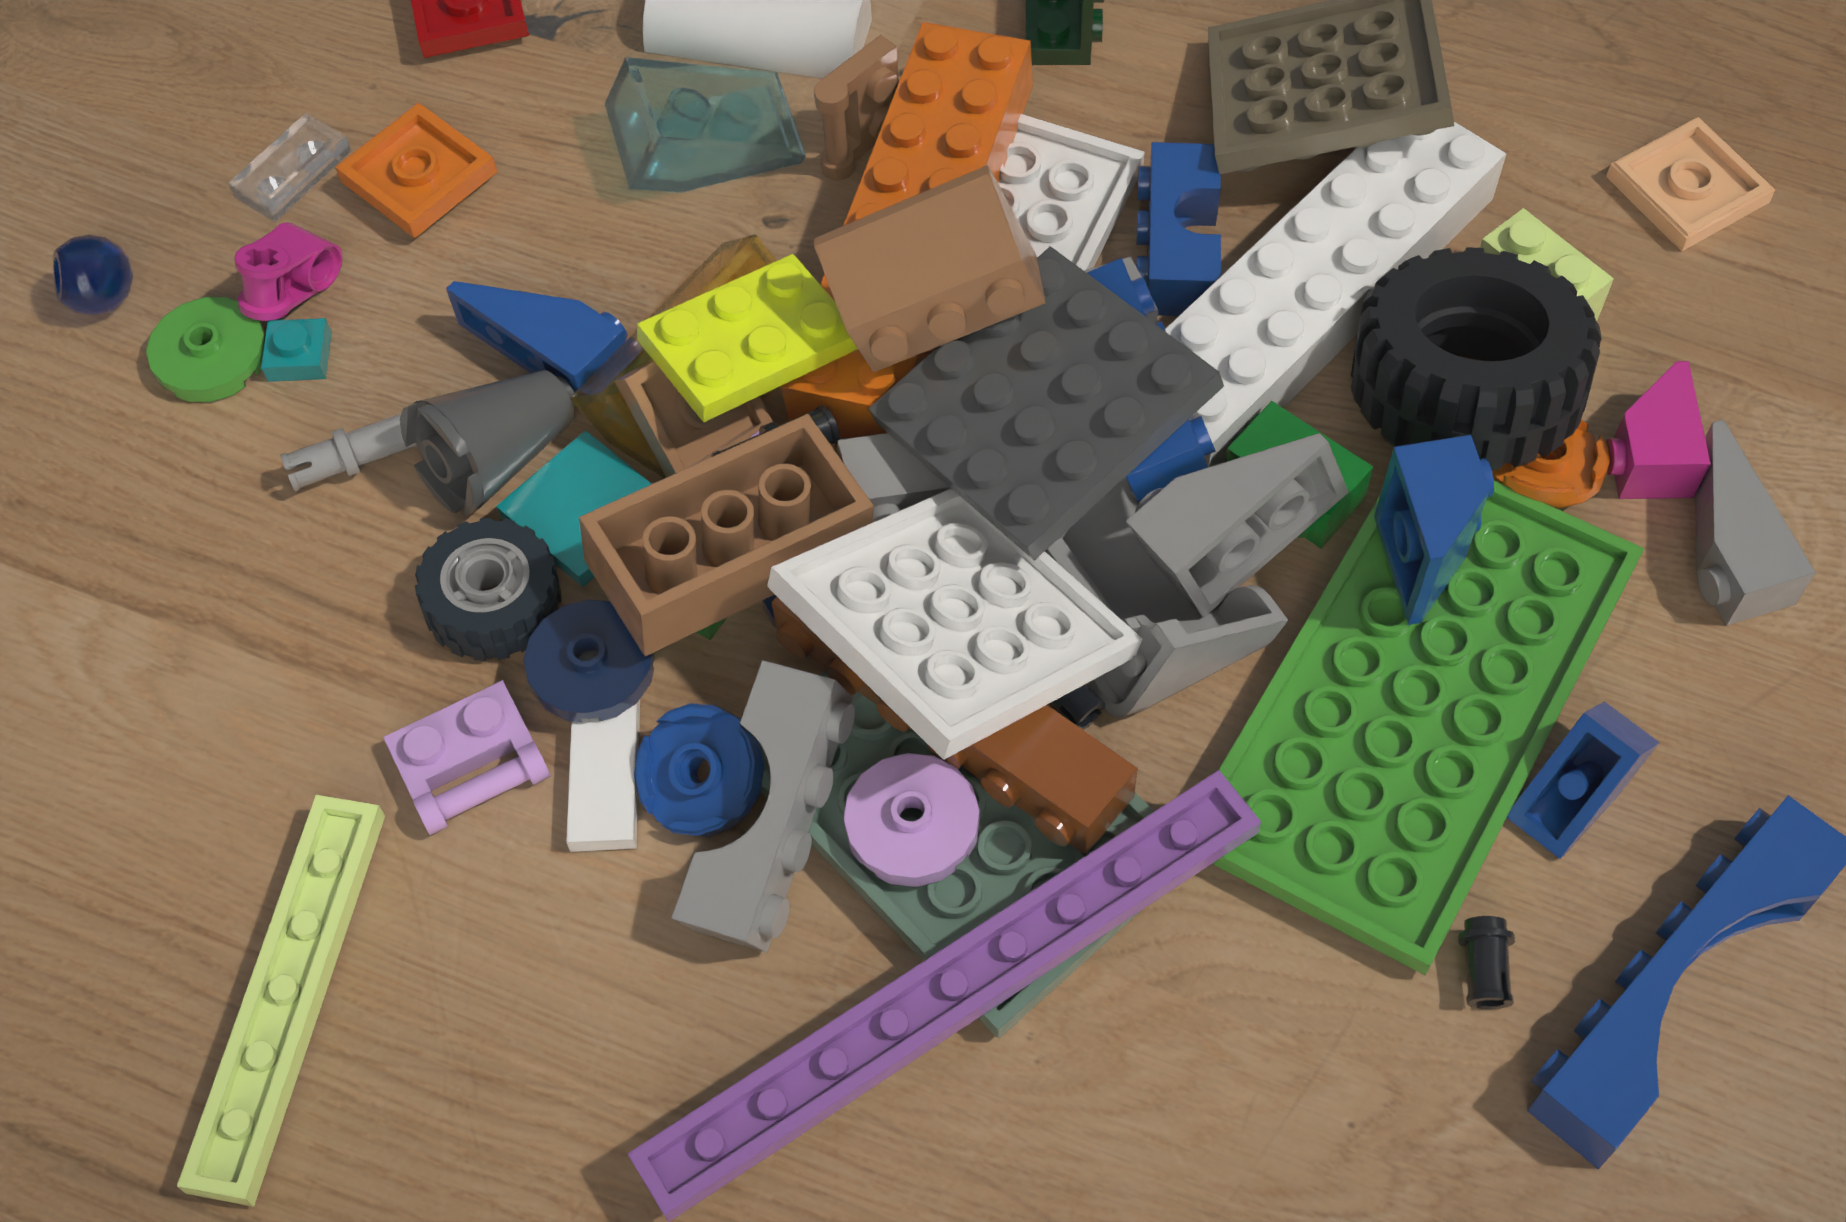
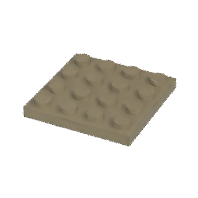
[1208,0,1454,174]

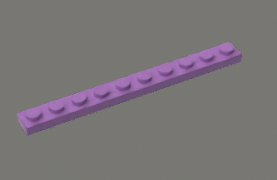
[628,770,1261,1222]

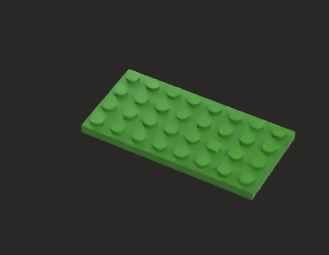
[1212,480,1645,976]

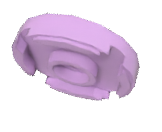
[844,753,980,887]

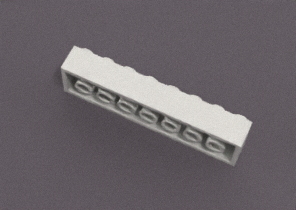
[1165,122,1507,467]

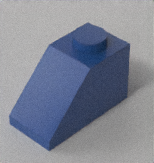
[1507,701,1660,859]

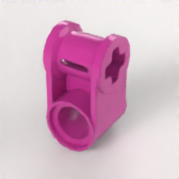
[234,222,343,321]

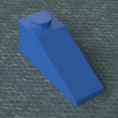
[446,281,632,411]

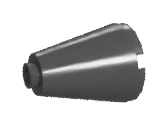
[400,370,576,516]

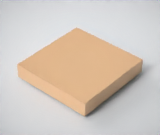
[1606,117,1775,252]

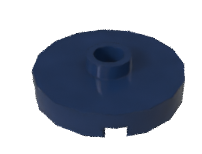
[523,599,654,723]

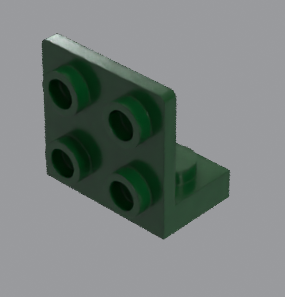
[1026,0,1104,65]

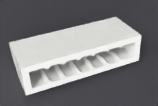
[643,0,872,79]

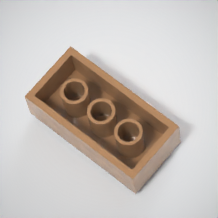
[579,414,874,656]

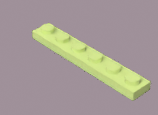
[177,795,385,1207]

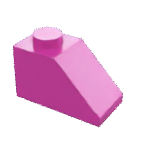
[1606,361,1711,499]

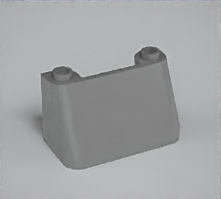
[1045,477,1288,717]

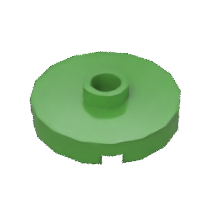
[146,297,266,402]

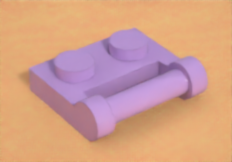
[383,680,551,835]

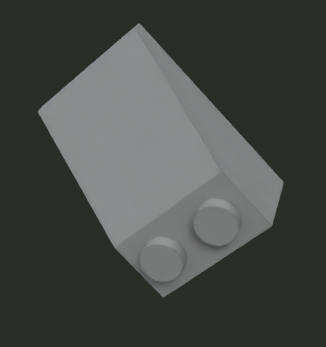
[1126,433,1349,618]

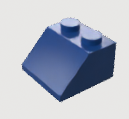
[1374,435,1494,625]

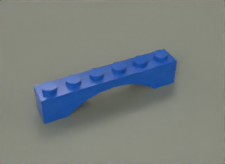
[1528,795,1846,1169]

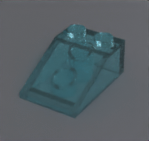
[605,57,806,193]

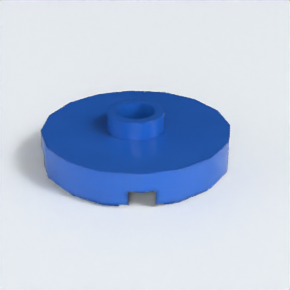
[634,703,764,837]

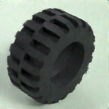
[1351,247,1602,471]

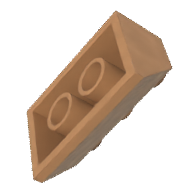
[814,165,1046,373]

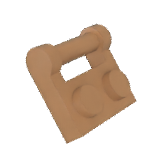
[814,34,899,181]

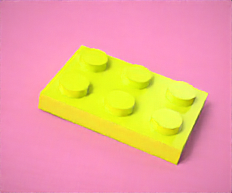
[637,254,858,423]

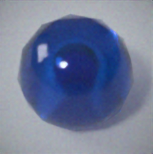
[53,234,133,315]

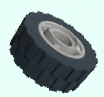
[415,518,562,661]

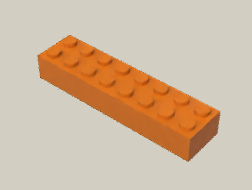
[781,22,1033,439]

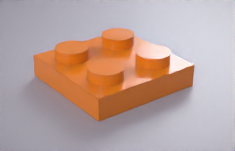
[335,102,498,239]

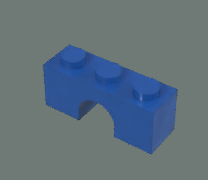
[1136,142,1221,316]

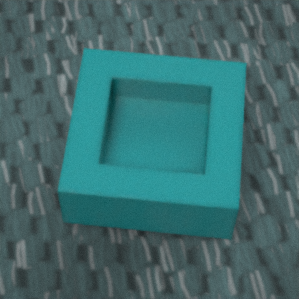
[261,318,332,382]

